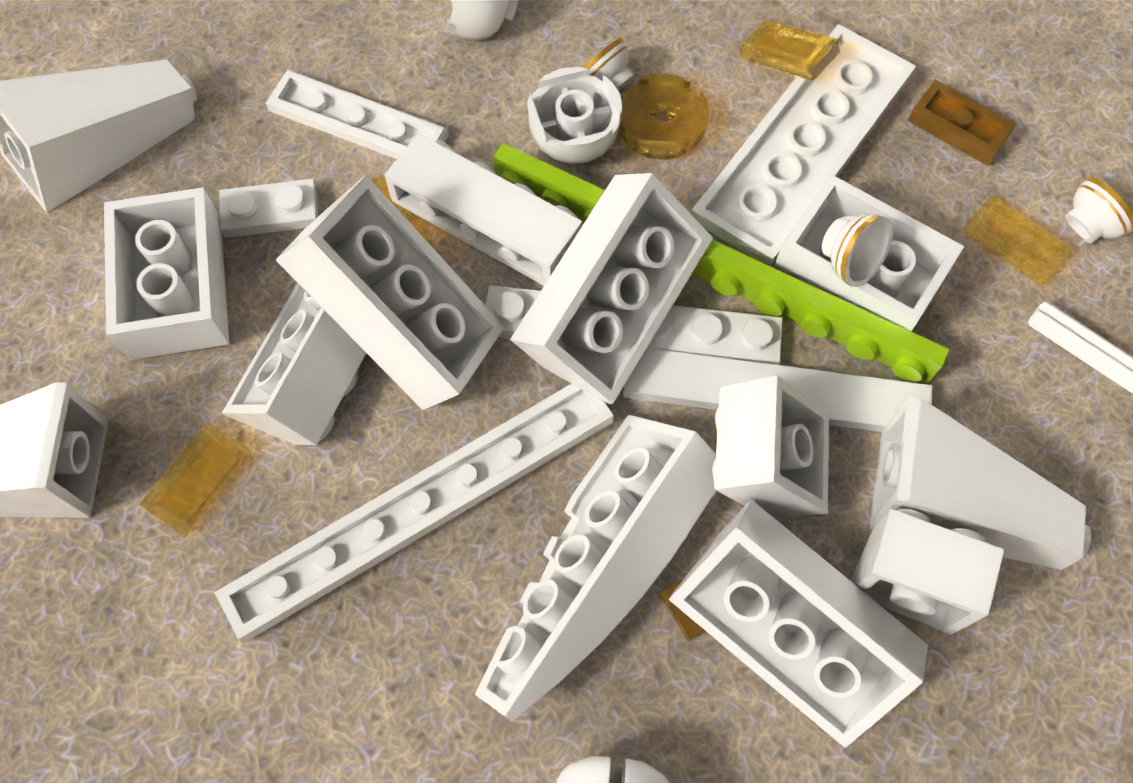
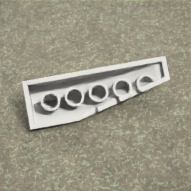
[475,415,716,721]

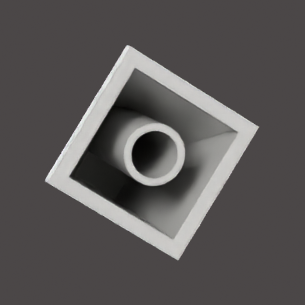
[0,60,197,213]
[0,382,109,518]
[870,396,1091,570]

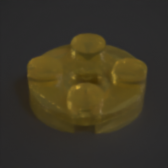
[618,73,709,160]

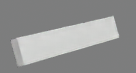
[623,348,932,432]

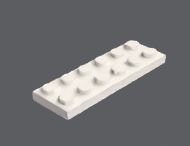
[691,24,916,266]

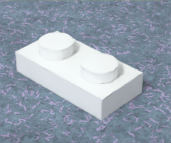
[219,179,318,238]

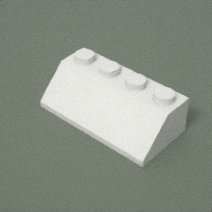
[510,173,713,404]
[276,175,505,410]
[222,283,367,446]
[669,499,928,748]

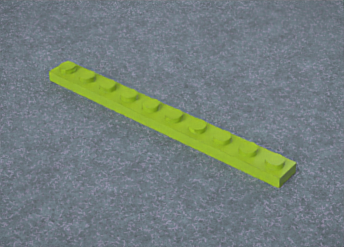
[493,143,950,384]

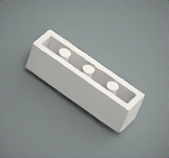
[384,133,582,286]

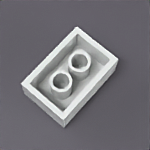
[774,174,964,331]
[104,187,229,360]

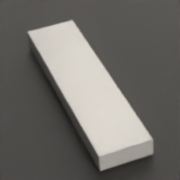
[266,70,449,159]

